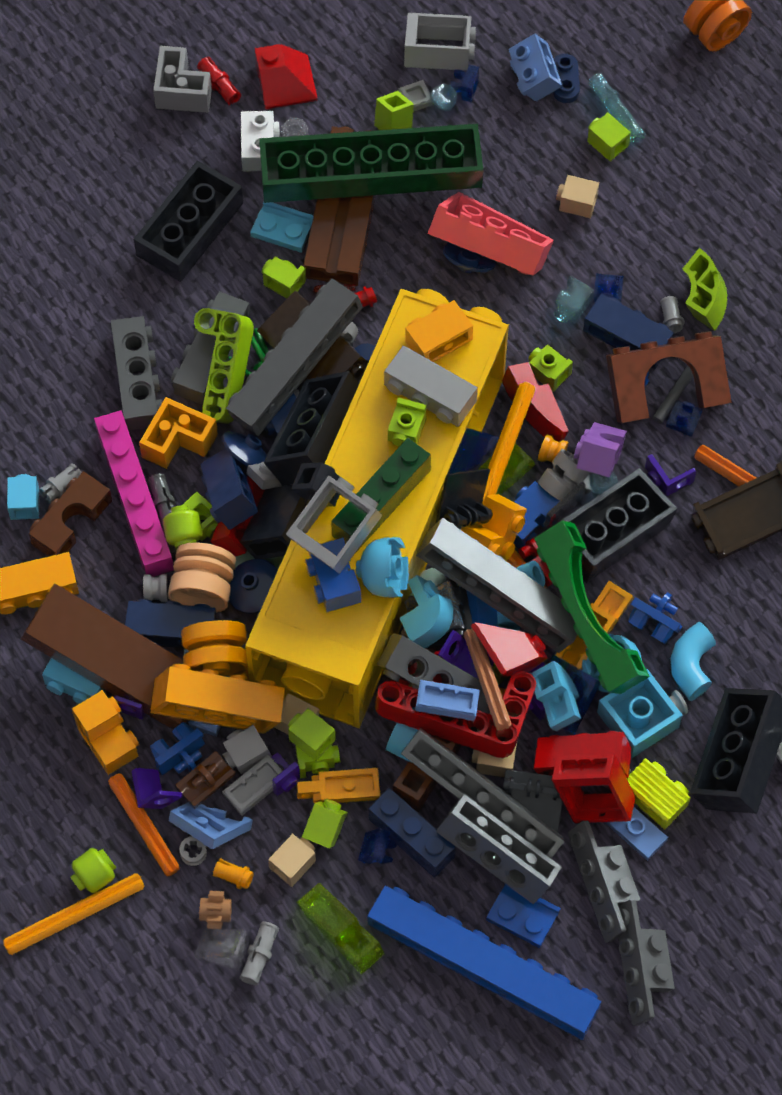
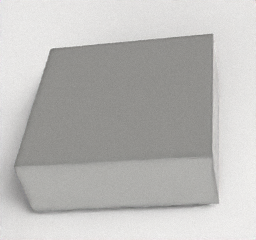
[399,80,433,112]

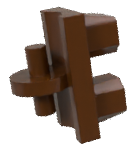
[175,751,236,809]

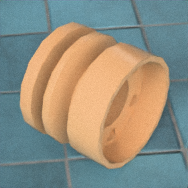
[168,542,236,613]

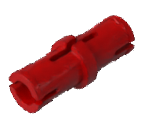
[197,57,242,105]

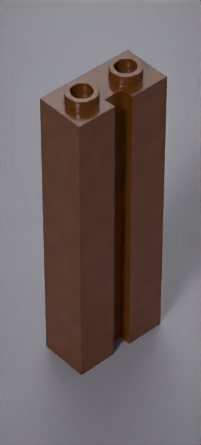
[304,126,376,286]
[21,583,187,729]

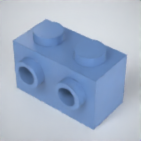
[509,33,562,101]

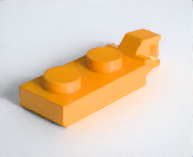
[296,768,380,803]

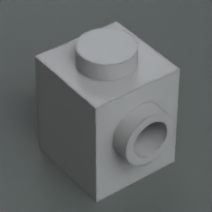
[222,725,272,774]

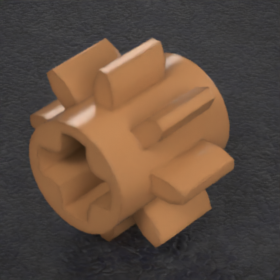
[199,891,232,930]

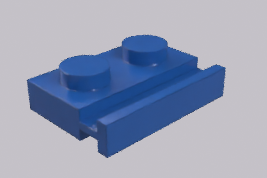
[486,884,561,948]

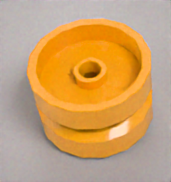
[181,620,248,676]

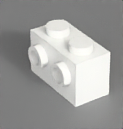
[241,111,280,171]

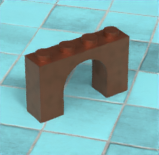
[606,331,732,423]

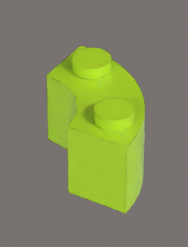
[682,248,727,331]

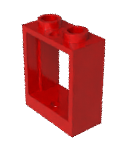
[552,753,636,823]

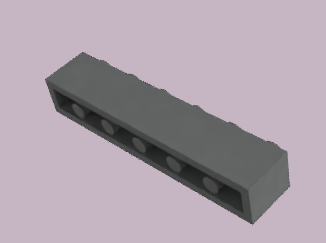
[226,279,363,436]
[416,517,577,653]
[401,727,564,858]

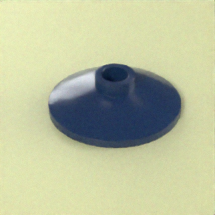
[443,242,496,273]
[222,431,267,467]
[229,559,278,614]

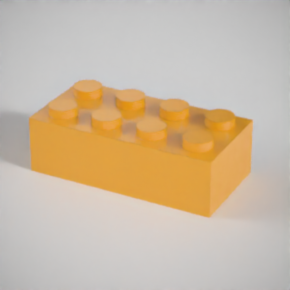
[150,664,285,733]

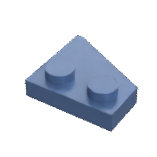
[169,802,253,849]

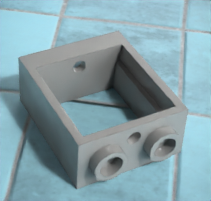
[404,13,476,70]
[286,476,382,574]

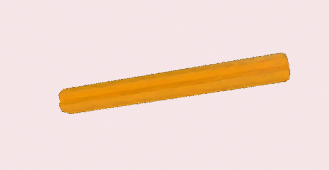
[482,382,535,504]
[3,873,144,955]

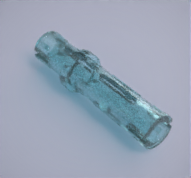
[588,73,646,144]

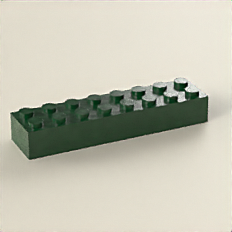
[259,124,484,203]

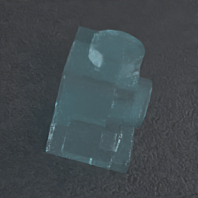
[554,276,594,326]

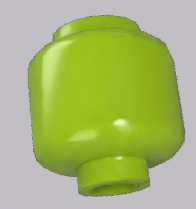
[163,505,203,549]
[70,848,117,893]

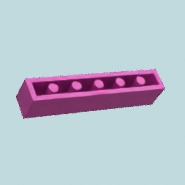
[94,410,174,577]

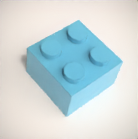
[597,669,683,759]

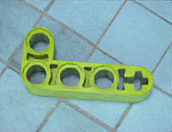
[194,308,254,423]

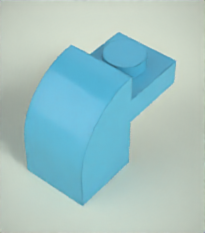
[400,575,454,648]

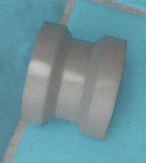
[143,574,168,602]

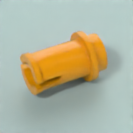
[213,858,254,890]

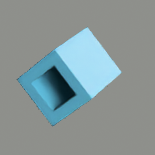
[7,474,39,520]

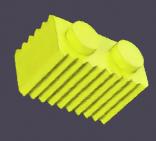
[627,758,691,830]

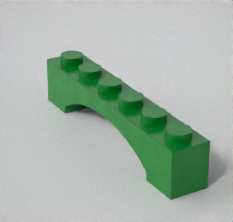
[534,520,650,694]

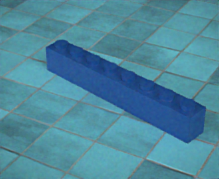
[367,885,602,1041]

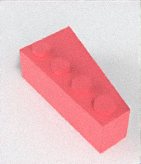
[427,192,554,276]

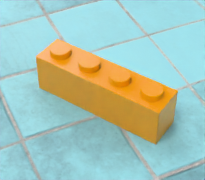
[0,552,79,615]

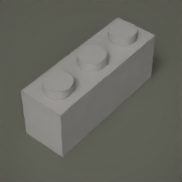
[384,345,478,427]

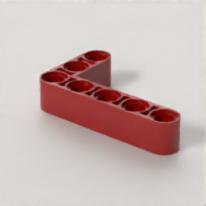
[375,671,536,758]

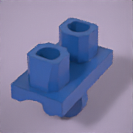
[628,592,683,644]
[150,722,205,776]

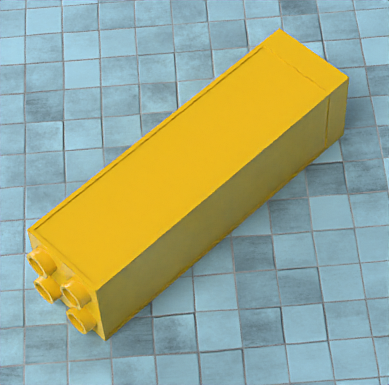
[245,289,509,729]

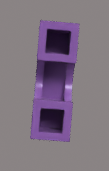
[574,422,627,478]

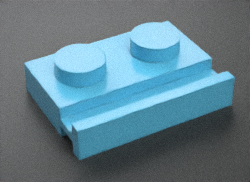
[250,202,314,253]

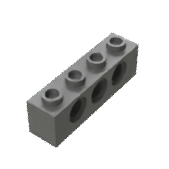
[111,316,162,430]
[376,633,490,714]
[436,794,562,905]

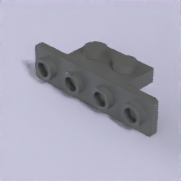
[568,821,640,943]
[618,900,675,1026]

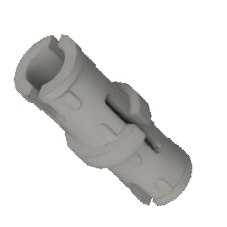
[240,921,279,985]

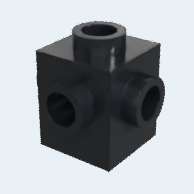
[291,462,340,507]

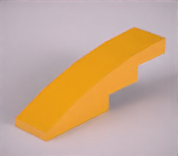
[550,581,634,683]

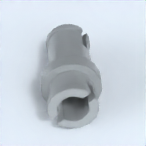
[39,463,82,503]

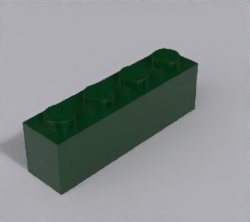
[331,438,431,553]

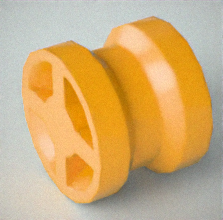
[538,434,569,463]

